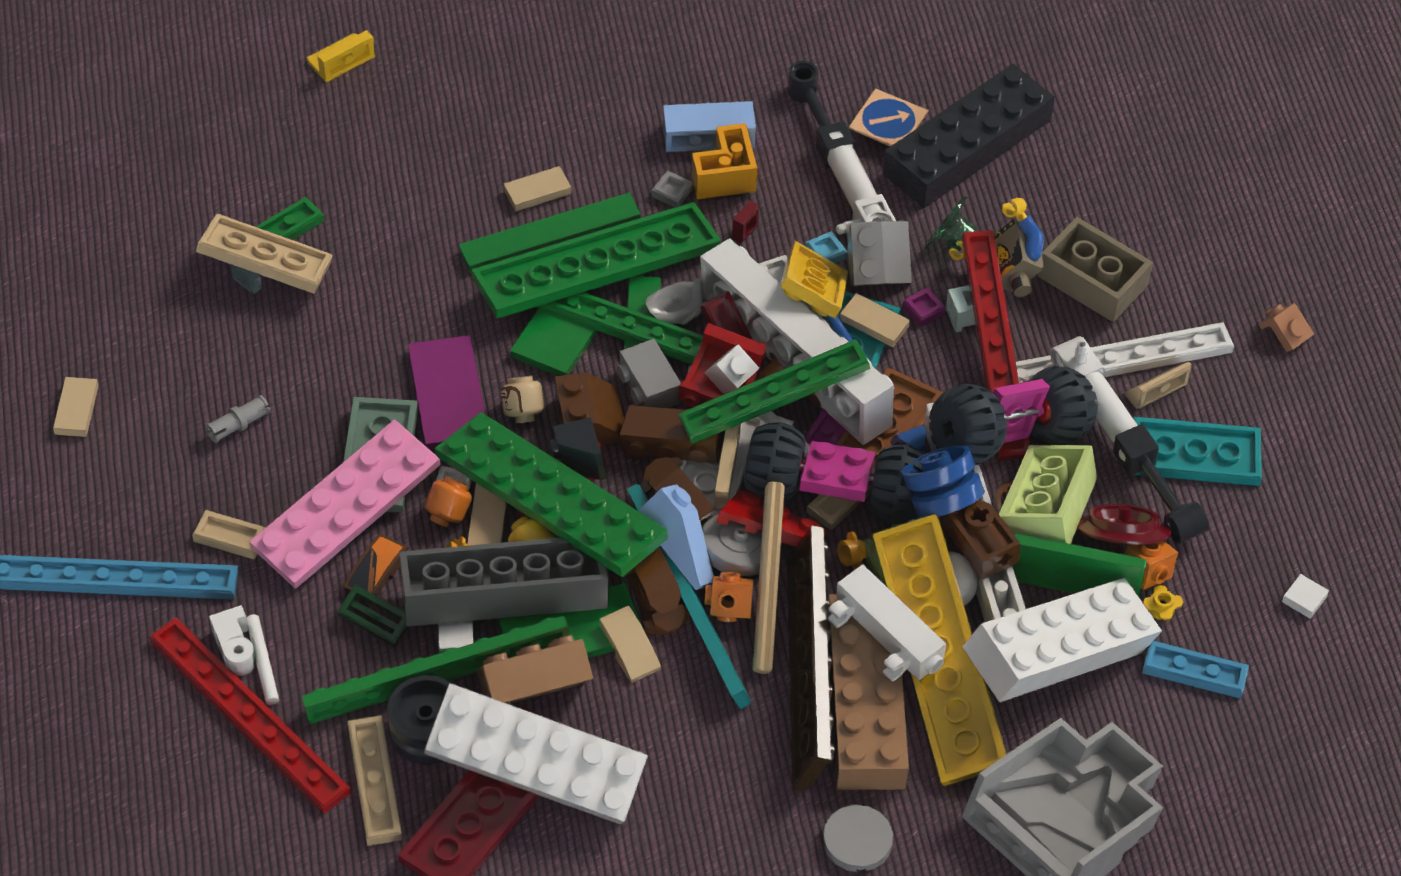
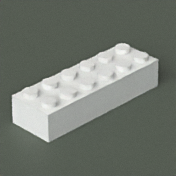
[963,578,1162,702]
[424,683,648,824]

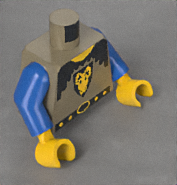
[949,198,1045,297]

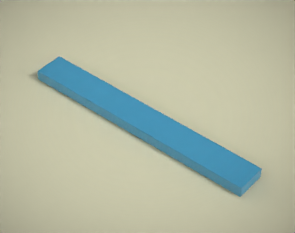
[0,555,239,600]

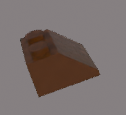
[555,372,625,445]

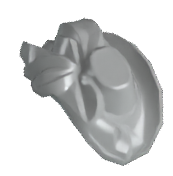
[646,278,706,325]

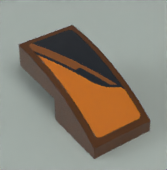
[343,533,409,597]

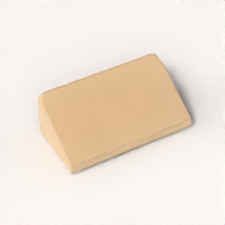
[1124,362,1192,409]

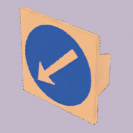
[849,89,928,146]

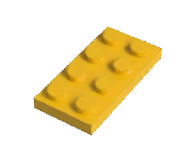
[780,241,848,319]

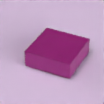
[902,287,946,327]

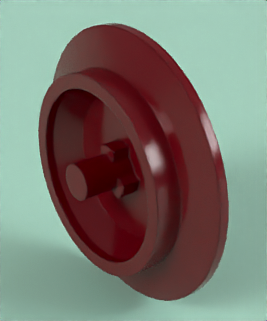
[1077,504,1171,555]

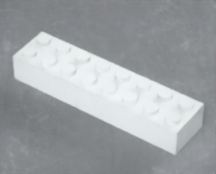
[700,238,894,445]

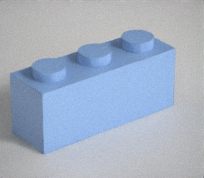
[663,101,756,152]

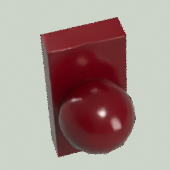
[700,291,753,340]

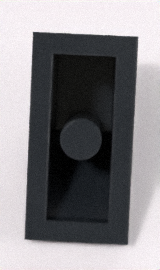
[550,417,607,480]

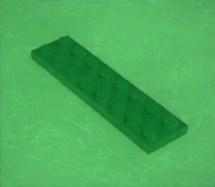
[471,202,722,319]
[435,412,668,577]

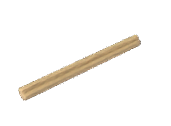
[753,482,785,674]

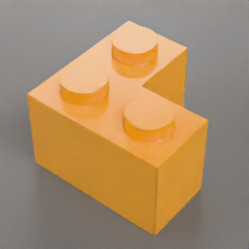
[691,123,757,199]

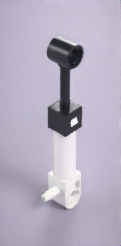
[788,61,896,234]
[1050,336,1209,544]

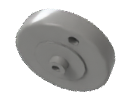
[702,514,762,576]

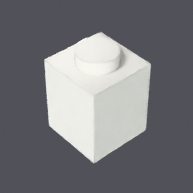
[704,344,759,394]

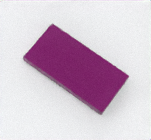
[408,335,485,450]

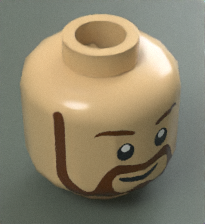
[500,376,544,423]

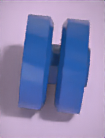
[901,445,985,518]

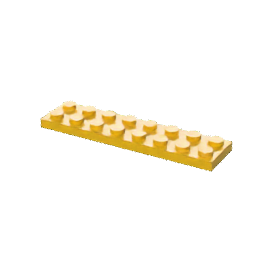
[873,514,1006,786]

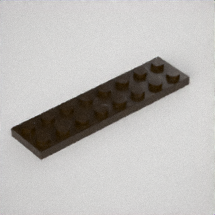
[787,525,834,790]

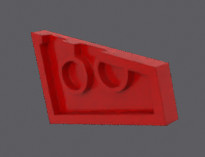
[716,489,828,547]

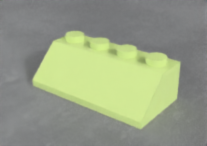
[999,445,1097,544]

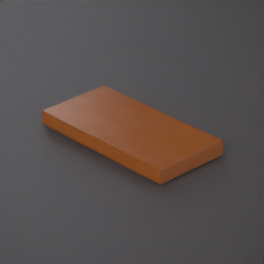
[836,367,943,473]

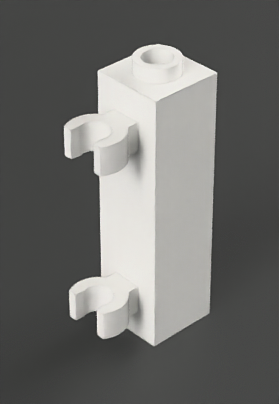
[828,564,946,682]

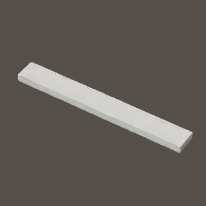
[1016,322,1234,383]

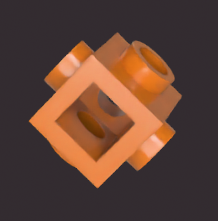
[1124,541,1178,590]
[704,572,754,622]

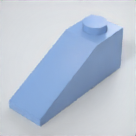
[639,485,714,590]

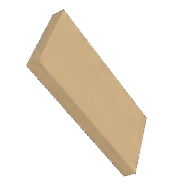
[196,214,333,293]

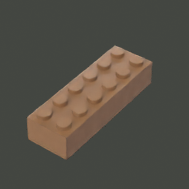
[827,594,909,790]

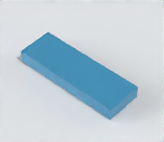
[1142,641,1249,699]

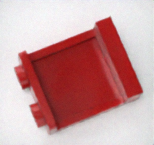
[678,323,767,408]

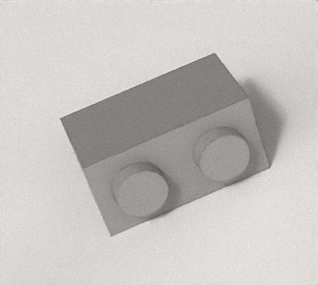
[617,339,681,408]

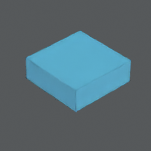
[805,231,847,263]

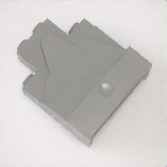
[962,718,1163,876]

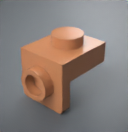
[1258,303,1314,352]

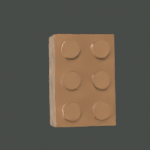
[476,635,594,704]

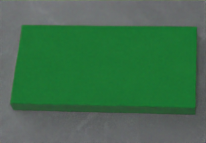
[1012,533,1147,596]
[498,583,642,658]

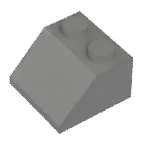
[846,221,912,286]

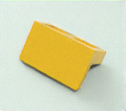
[307,30,375,82]

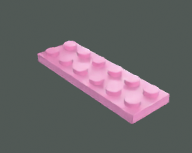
[250,419,440,589]

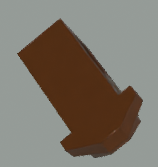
[641,457,718,527]
[939,500,1020,580]
[626,547,691,635]

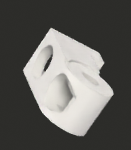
[209,605,256,676]

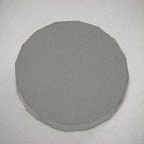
[823,805,893,872]

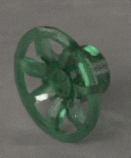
[925,196,977,251]

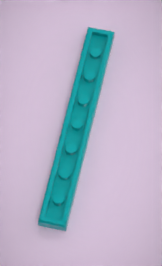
[627,484,751,709]

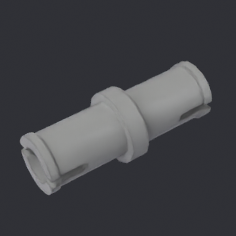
[205,395,271,442]

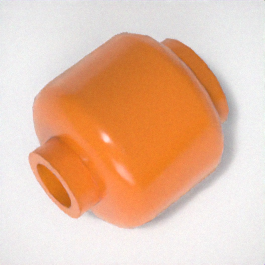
[424,476,472,527]

